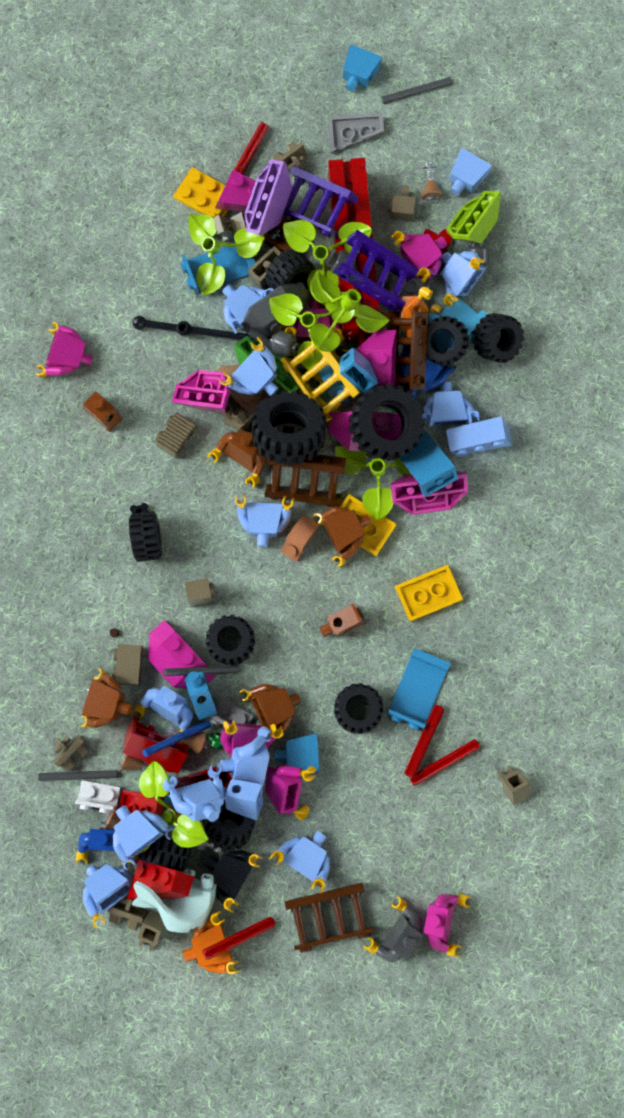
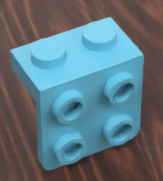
[439,297,487,342]

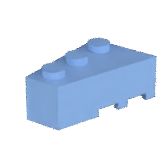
[446,416,513,457]

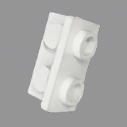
[75,781,121,814]

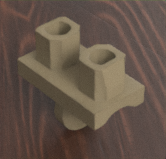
[273,142,308,171]
[222,404,253,432]
[53,735,89,771]
[107,898,147,930]

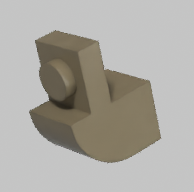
[214,212,247,242]

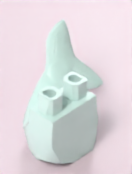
[132,869,216,933]

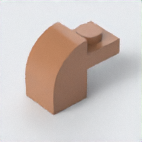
[280,515,320,562]

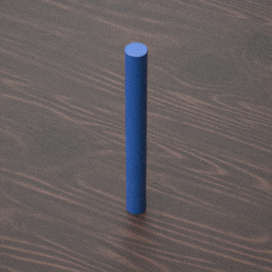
[142,720,212,757]

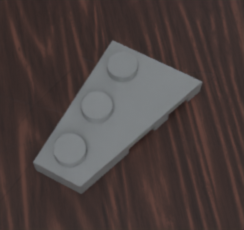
[328,113,384,154]

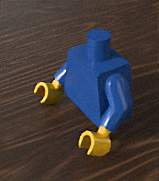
[76,829,138,867]

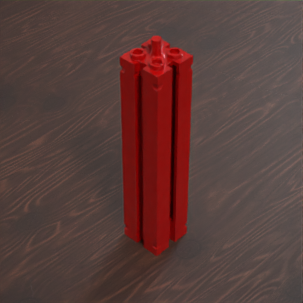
[328,158,379,346]

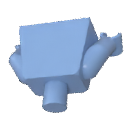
[222,284,273,334]
[422,382,480,426]
[220,726,271,786]
[163,764,225,822]
[113,805,174,870]

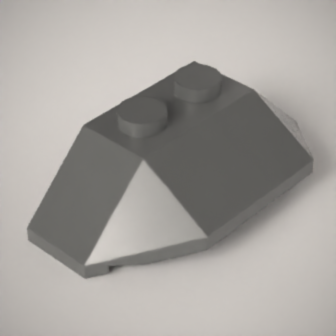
[242,282,311,337]

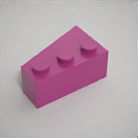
[215,170,256,212]

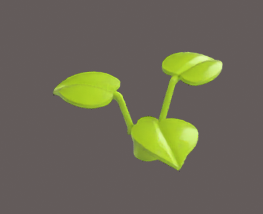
[188,214,265,295]
[283,220,372,303]
[309,271,389,352]
[269,292,354,370]
[335,446,411,520]
[138,761,209,854]

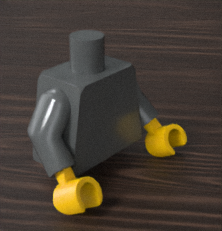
[364,896,424,963]

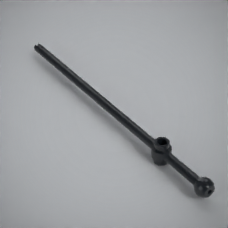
[133,315,352,354]

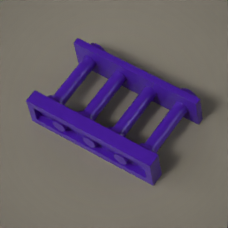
[282,166,359,238]
[333,229,419,312]

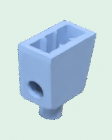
[449,148,492,196]
[223,779,263,820]

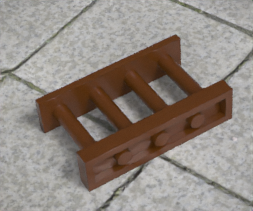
[381,312,428,390]
[264,454,346,507]
[284,883,374,953]

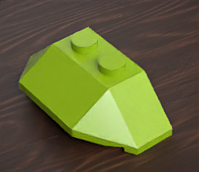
[446,191,501,244]

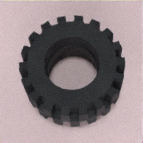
[265,249,315,290]
[473,313,524,363]
[426,316,470,365]
[129,511,162,562]
[205,615,255,665]
[334,683,384,734]
[203,799,255,852]
[138,835,192,871]

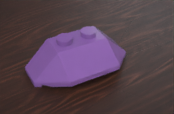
[245,159,292,235]

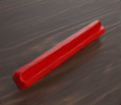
[234,122,269,175]
[404,705,444,778]
[409,739,480,786]
[202,917,275,960]

